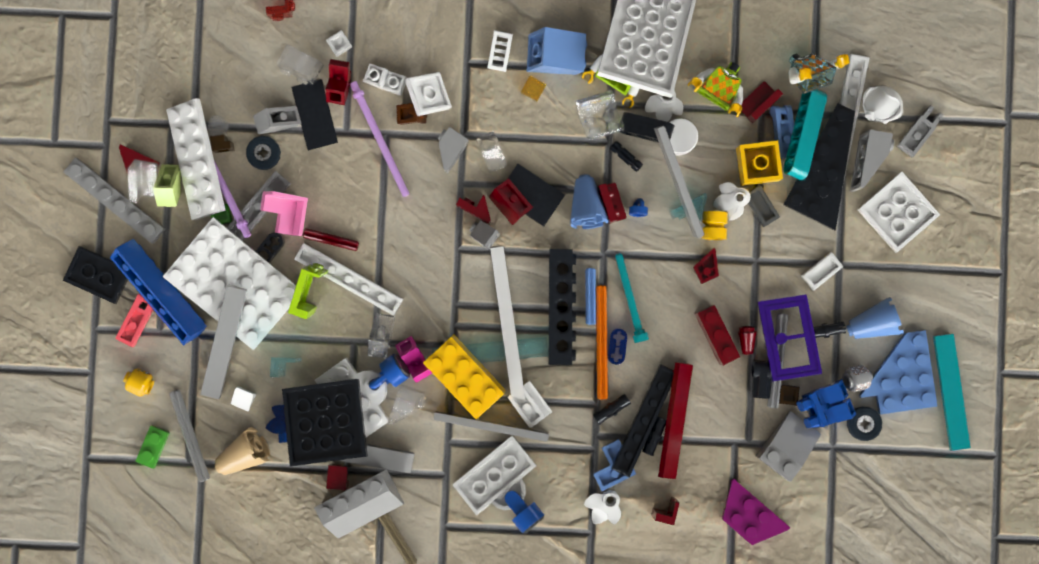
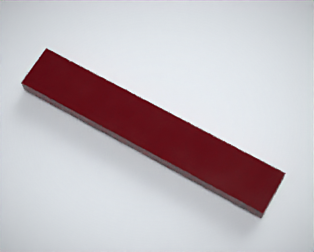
[658,362,693,479]

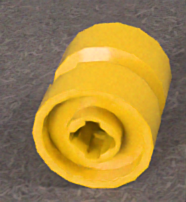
[702,211,728,240]

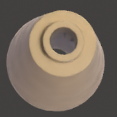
[214,427,270,475]

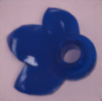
[265,405,287,443]

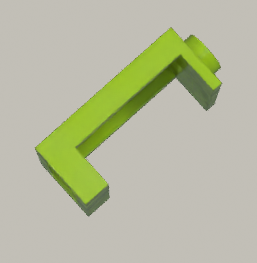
[288,263,328,319]

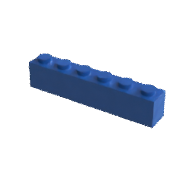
[110,239,207,346]

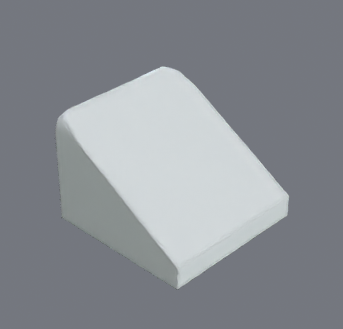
[231,386,256,411]

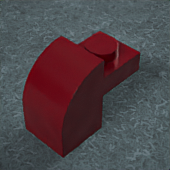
[326,59,351,105]

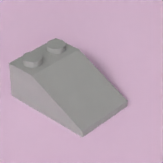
[850,130,894,192]
[756,411,821,482]

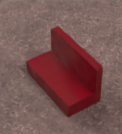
[741,81,783,123]
[489,178,533,225]
[651,497,680,525]

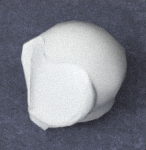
[862,85,903,124]

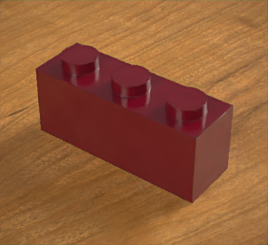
[695,305,740,366]

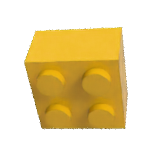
[736,140,783,186]

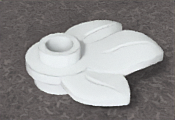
[645,91,683,122]
[713,182,751,220]
[584,490,621,525]

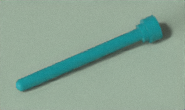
[615,253,649,343]

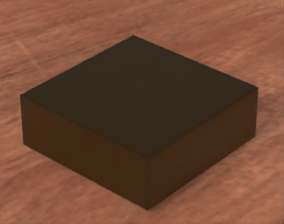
[779,384,800,406]

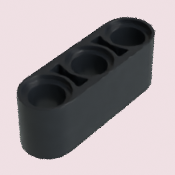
[618,112,675,143]

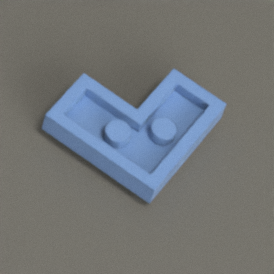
[593,439,636,491]

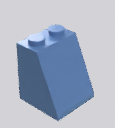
[527,27,587,75]

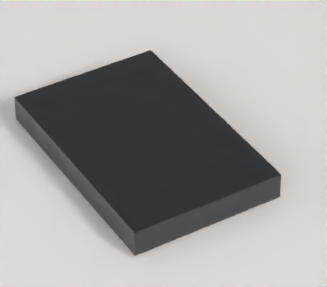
[507,164,565,227]
[63,246,128,304]

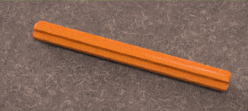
[596,285,608,400]

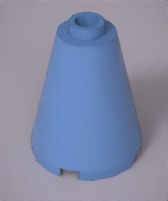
[570,174,608,229]
[846,297,904,339]

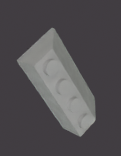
[314,469,405,538]

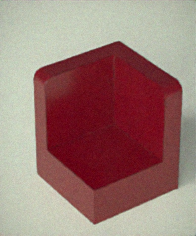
[326,464,349,490]

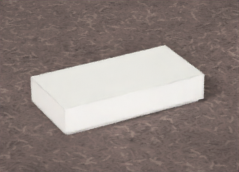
[801,252,844,291]

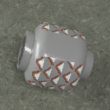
[842,365,873,392]

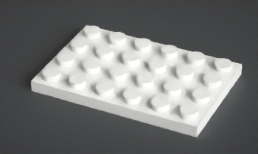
[597,0,696,98]
[163,217,296,350]

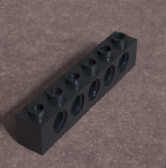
[548,249,576,365]

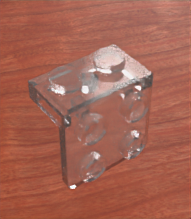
[575,90,624,140]

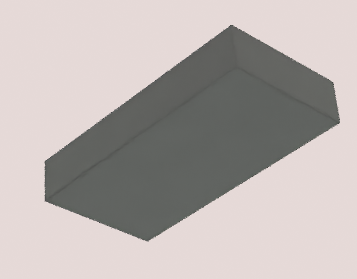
[748,185,780,227]

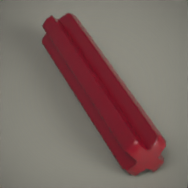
[303,228,359,251]

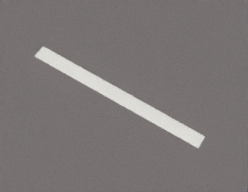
[490,247,525,398]

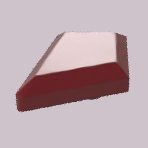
[693,248,719,284]

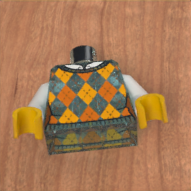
[788,53,850,94]

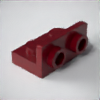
[598,182,627,224]

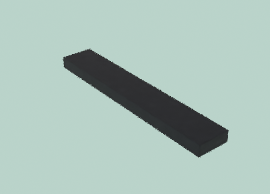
[611,364,674,477]

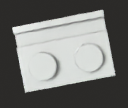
[507,381,552,428]

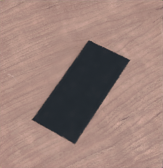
[291,79,338,151]

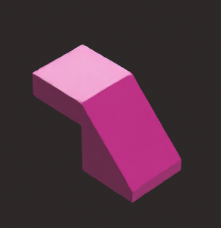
[395,336,432,383]

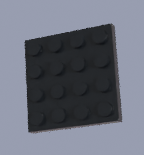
[282,379,368,467]

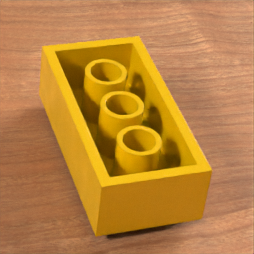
[423,334,506,419]

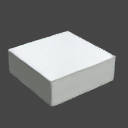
[326,30,352,57]

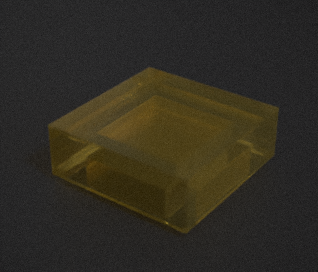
[521,76,546,102]

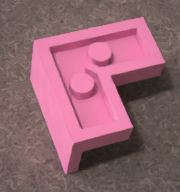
[260,191,308,236]

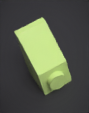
[153,164,181,207]

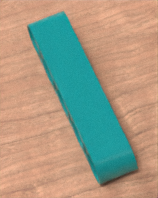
[783,86,827,180]

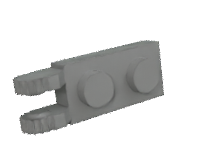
[897,105,943,158]

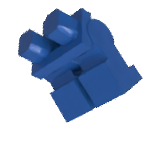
[796,379,856,428]

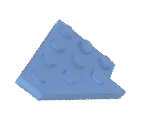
[859,330,938,415]

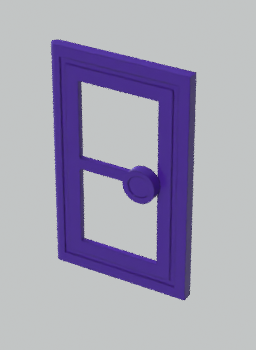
[757,294,822,382]

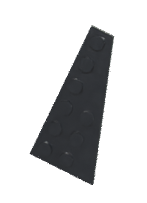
[783,103,855,231]

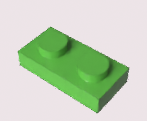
[135,425,170,469]

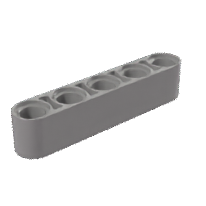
[339,444,415,473]

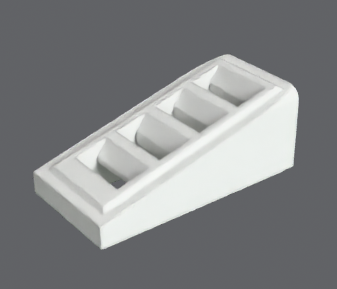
[487,30,513,72]

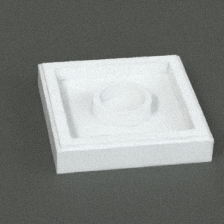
[405,72,452,116]

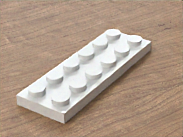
[166,99,225,220]

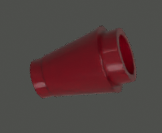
[738,326,757,355]

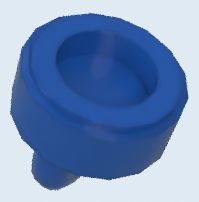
[629,198,648,217]

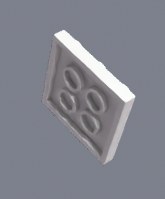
[858,172,940,253]

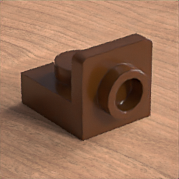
[396,103,427,125]

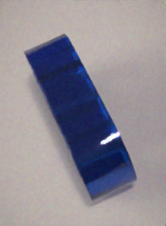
[607,329,627,365]

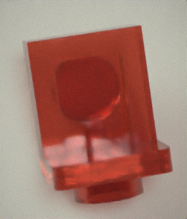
[266,0,295,21]

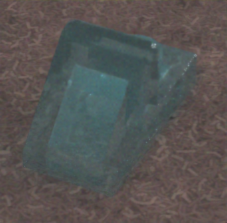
[670,193,707,221]

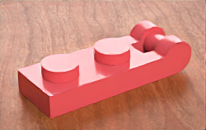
[115,293,153,347]

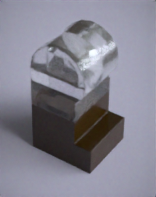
[208,115,235,153]

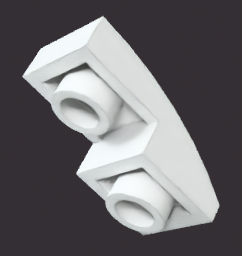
[363,63,407,96]

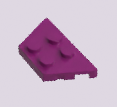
[722,478,790,545]

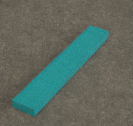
[933,334,971,451]

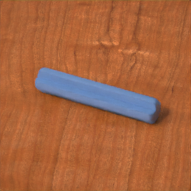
[585,268,596,325]

